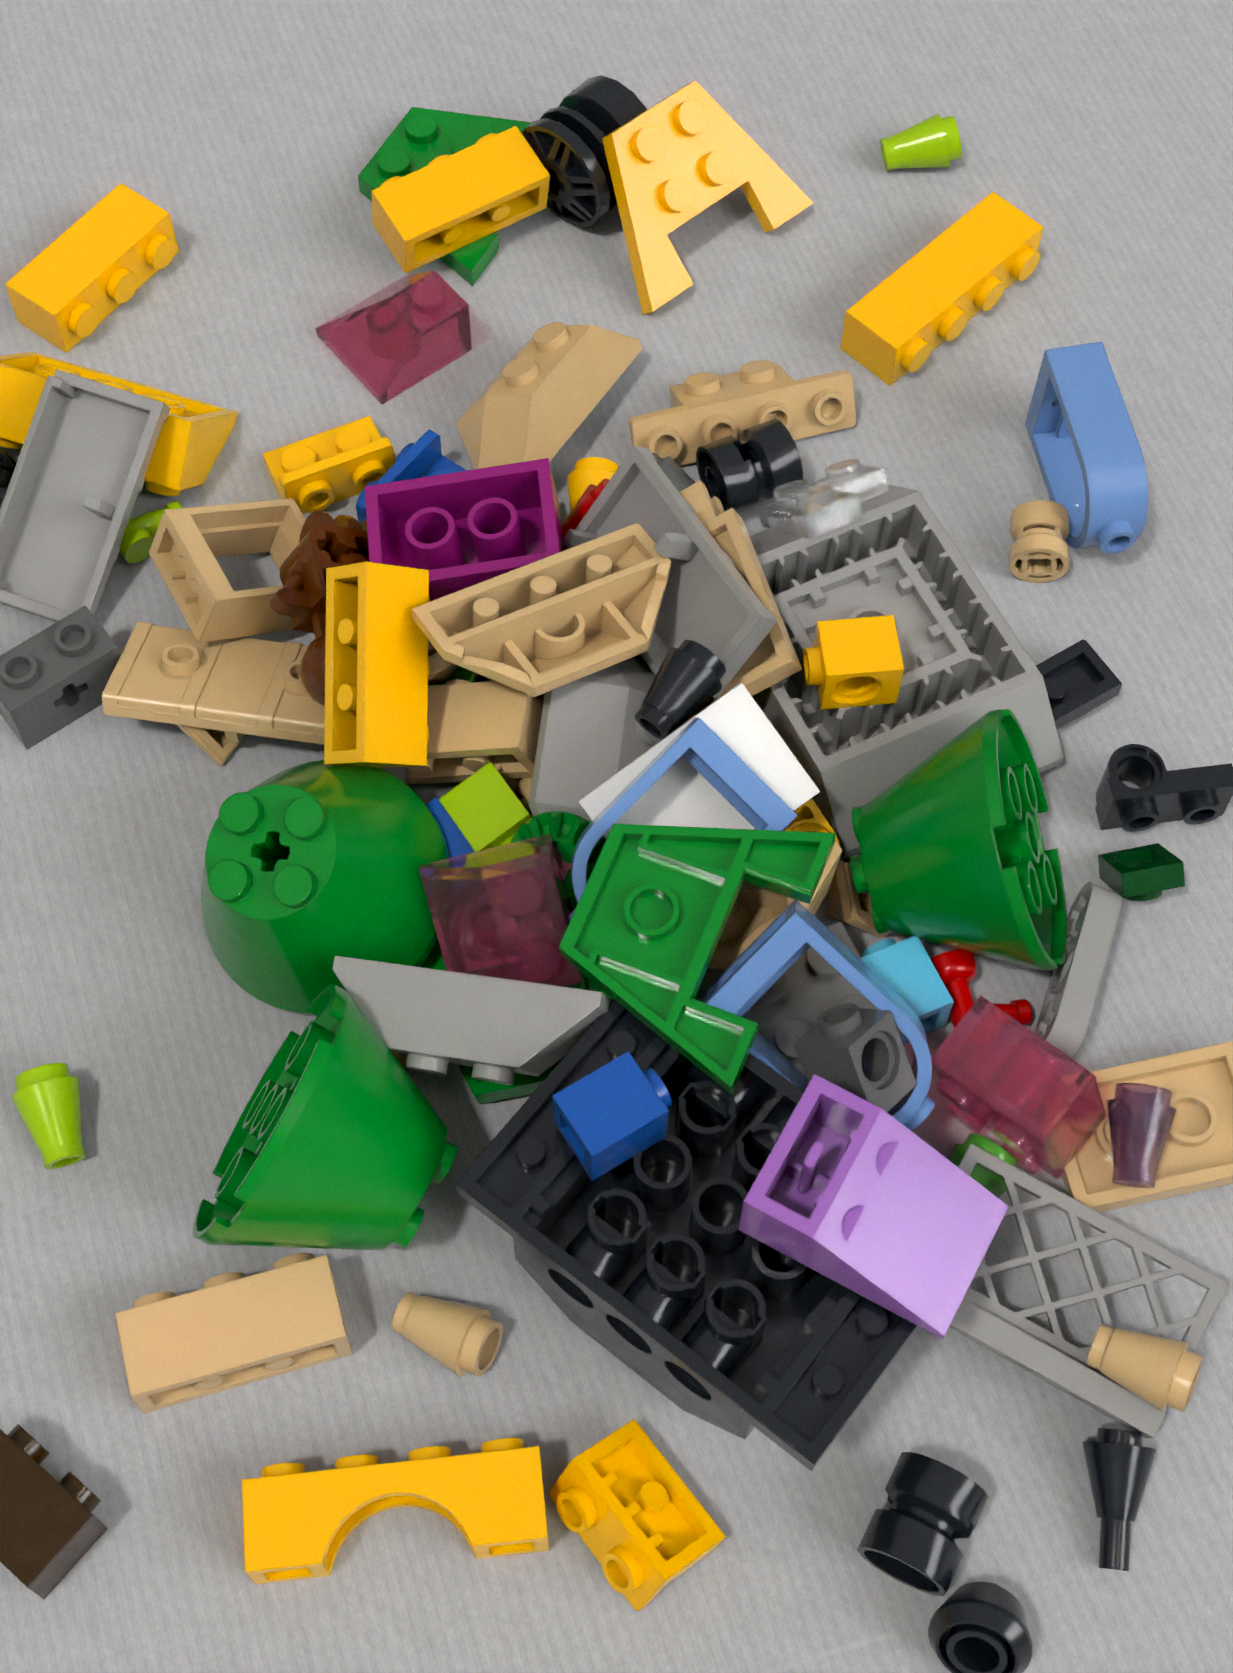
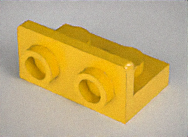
[262,416,395,514]
[549,1419,726,1611]

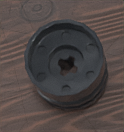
[522,75,647,227]

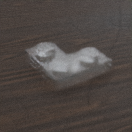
[756,459,890,539]

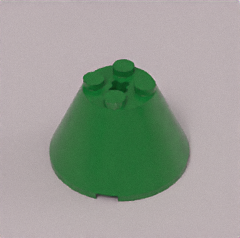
[850,709,1067,971]
[201,760,452,1016]
[193,983,458,1251]

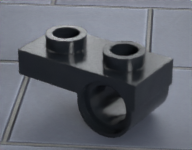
[1095,744,1233,832]

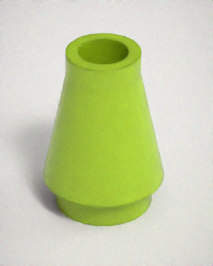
[880,113,962,171]
[11,1063,86,1169]

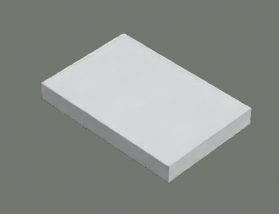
[578,683,820,839]

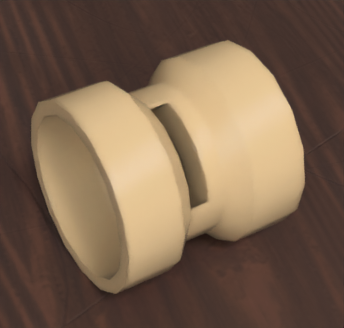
[1009,500,1070,583]

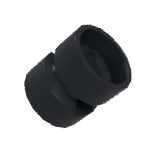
[696,418,803,513]
[857,1452,988,1596]

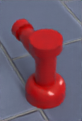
[930,950,1032,1053]

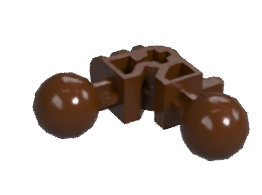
[270,511,369,706]

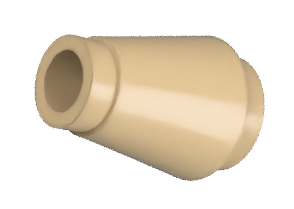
[392,1292,503,1377]
[1087,1324,1204,1412]

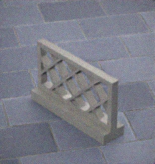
[949,1144,1229,1438]

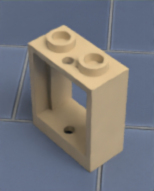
[149,498,306,643]

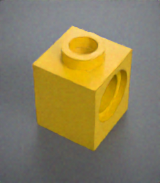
[803,615,904,710]

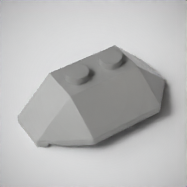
[528,654,680,884]
[332,956,613,1085]

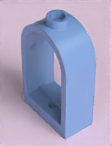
[1025,342,1148,554]
[568,717,798,920]
[699,899,935,1131]

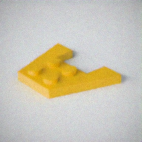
[602,80,813,315]

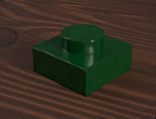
[1098,843,1185,901]

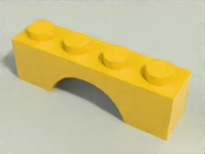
[242,1438,549,1585]

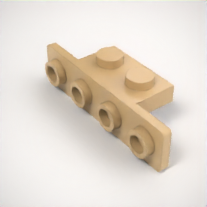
[629,360,856,466]

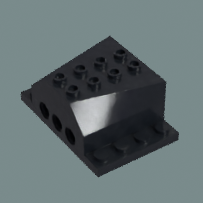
[455,1000,919,1471]

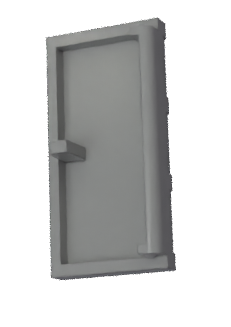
[0,369,170,622]
[563,446,777,712]

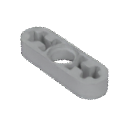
[1033,882,1122,1062]

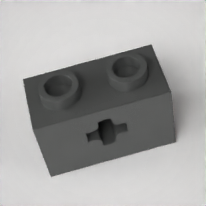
[0,605,121,750]

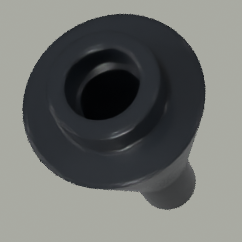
[1082,1428,1156,1571]

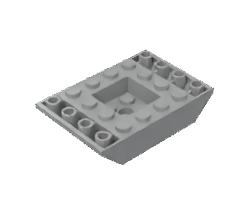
[750,483,1064,859]

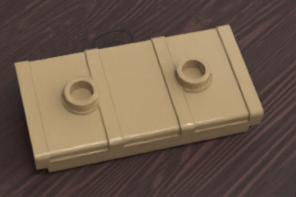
[102,621,325,745]

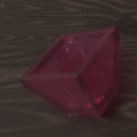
[316,270,472,404]

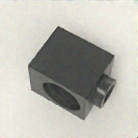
[794,1003,917,1112]

